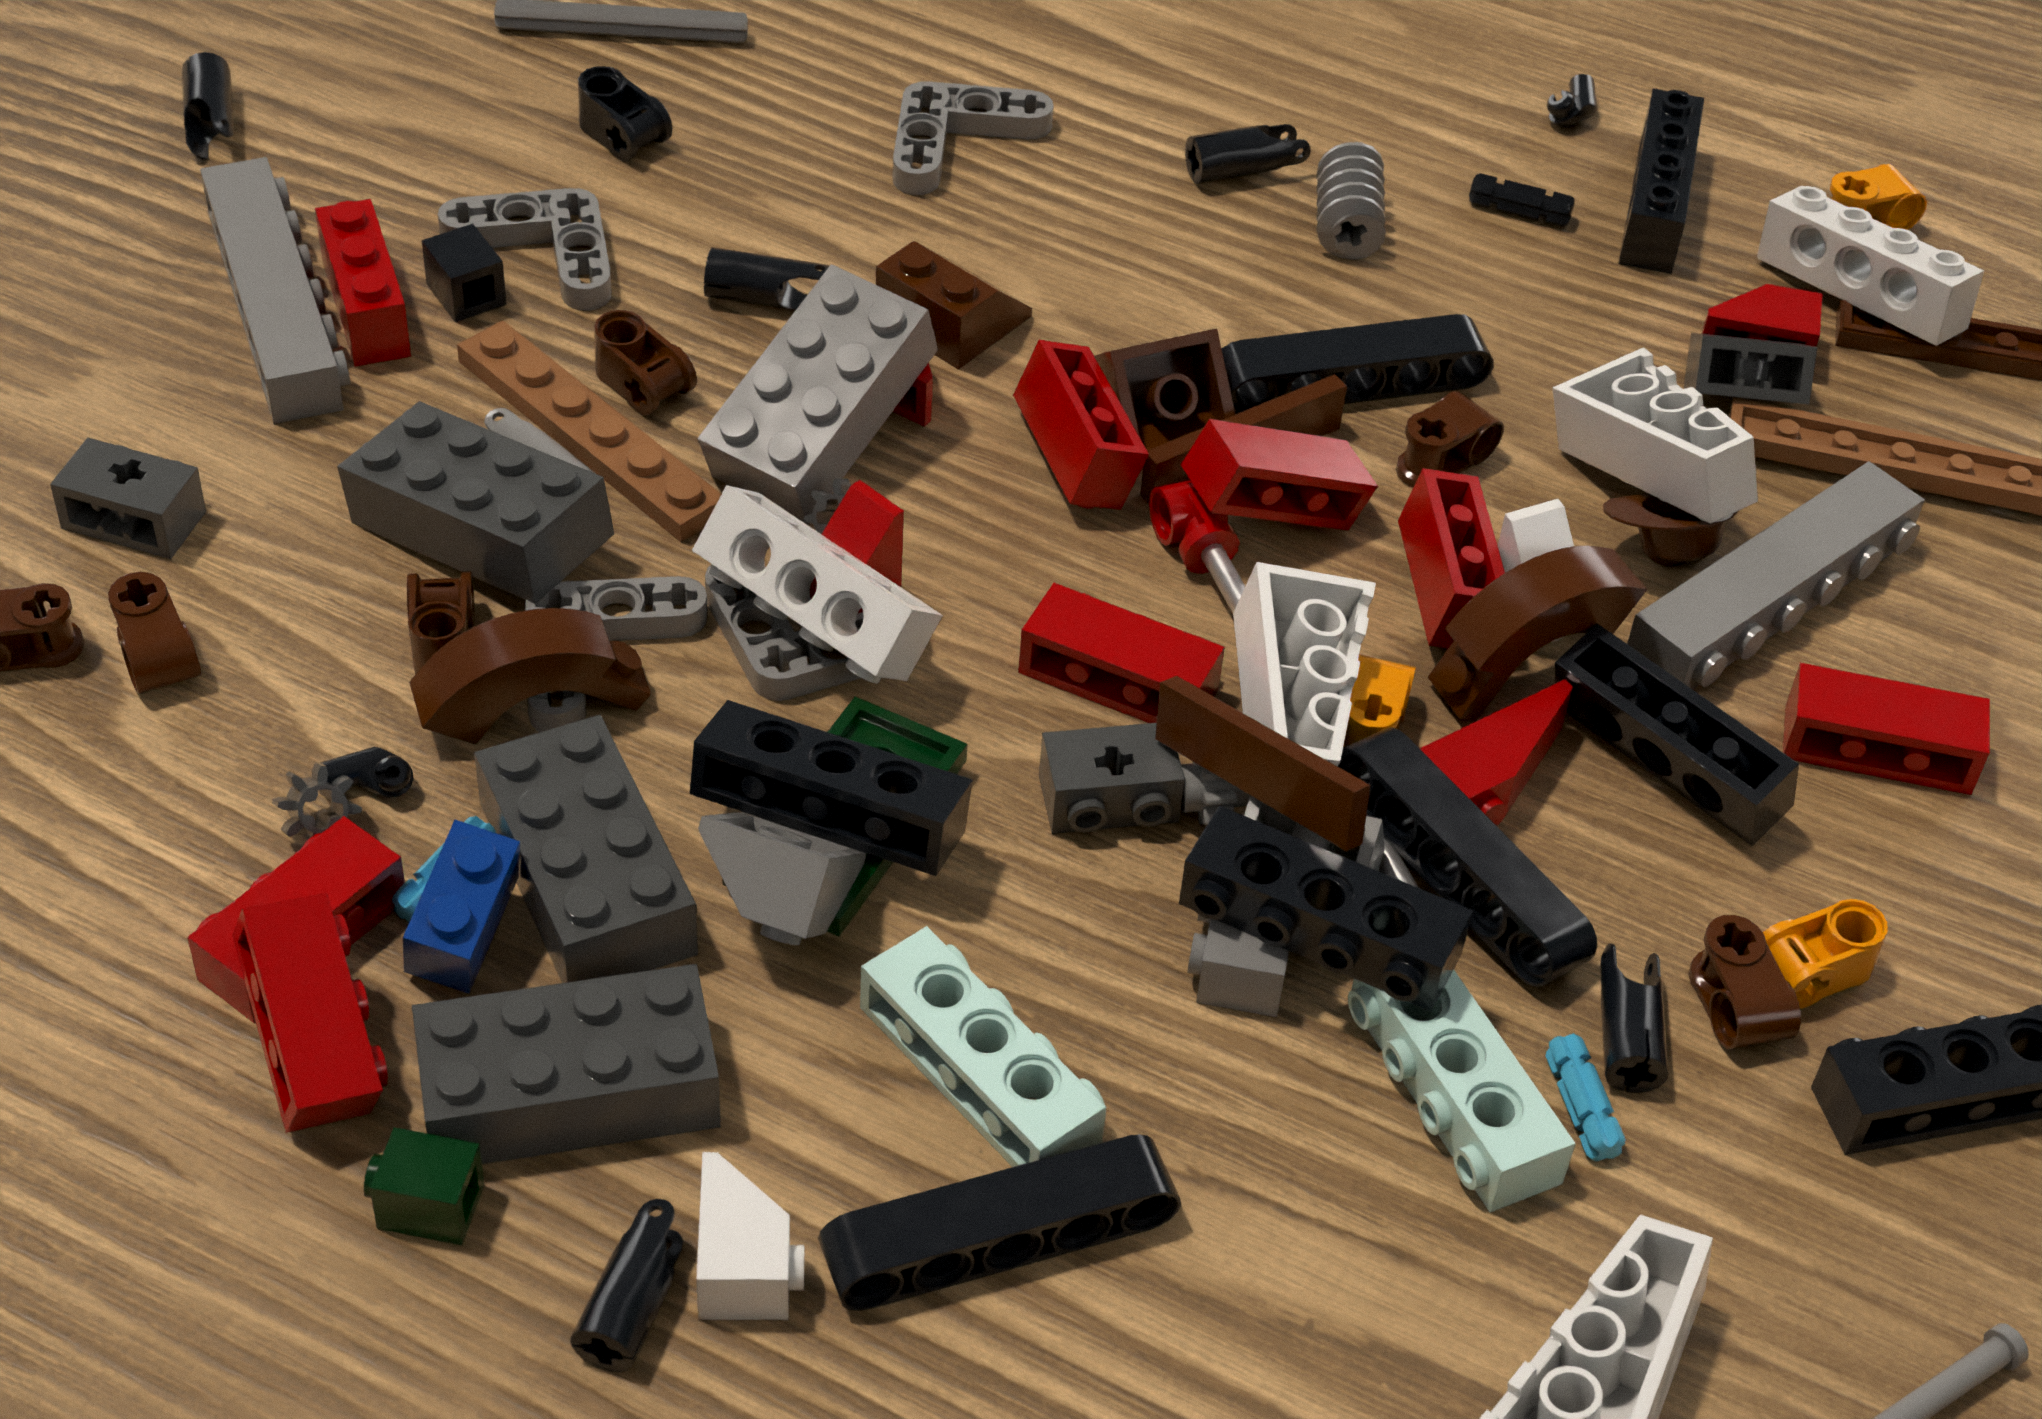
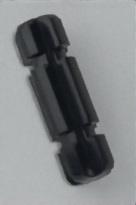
[1469,173,1574,227]

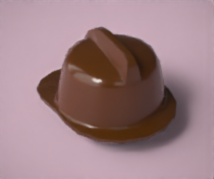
[1603,494,1738,567]

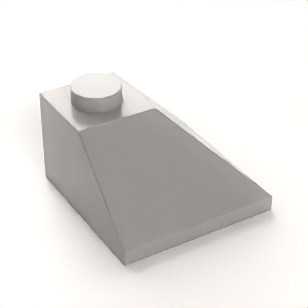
[698,812,867,945]

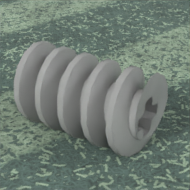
[1316,142,1386,260]

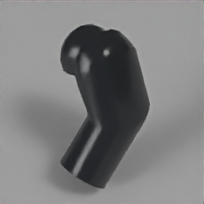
[1547,74,1597,128]
[319,746,413,798]

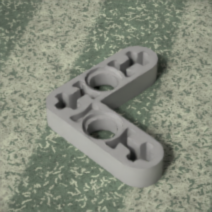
[893,81,1054,195]
[438,188,612,311]
[705,564,864,701]
[525,576,708,732]

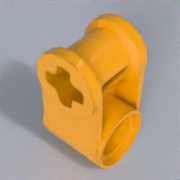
[1830,164,1927,230]
[1343,654,1416,747]
[1763,899,1888,1009]

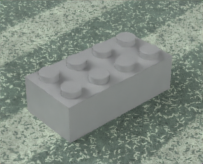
[697,264,938,525]

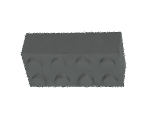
[337,401,614,604]
[474,714,698,983]
[412,964,721,1164]

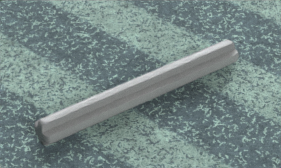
[494,0,748,43]

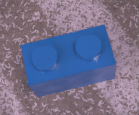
[403,820,520,994]

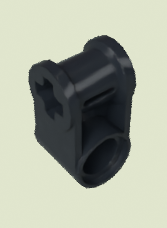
[578,66,673,161]

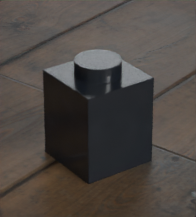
[421,223,507,323]

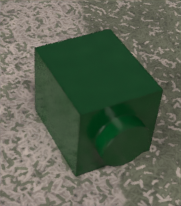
[363,1127,485,1246]

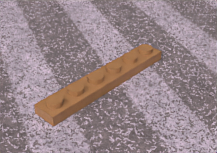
[457,320,721,542]
[1728,397,2042,516]

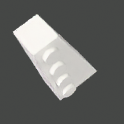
[1553,347,1758,524]
[1233,562,1376,767]
[1479,1215,1713,1419]

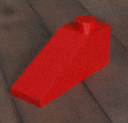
[1420,679,1573,826]

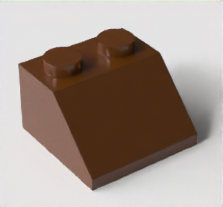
[876,241,1032,370]
[1094,328,1235,450]

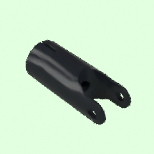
[182,52,234,159]
[1185,124,1311,184]
[704,247,829,310]
[1600,943,1669,1093]
[570,1199,684,1372]

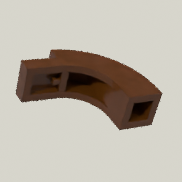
[1428,546,1647,721]
[409,608,651,745]

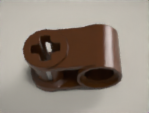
[594,310,697,416]
[1396,391,1504,487]
[407,571,475,675]
[108,572,201,695]
[0,583,85,672]
[1688,915,1801,1049]

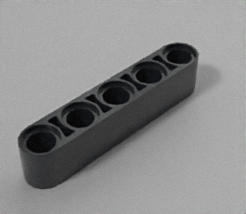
[1222,314,1494,414]
[1338,727,1597,987]
[818,1134,1181,1311]

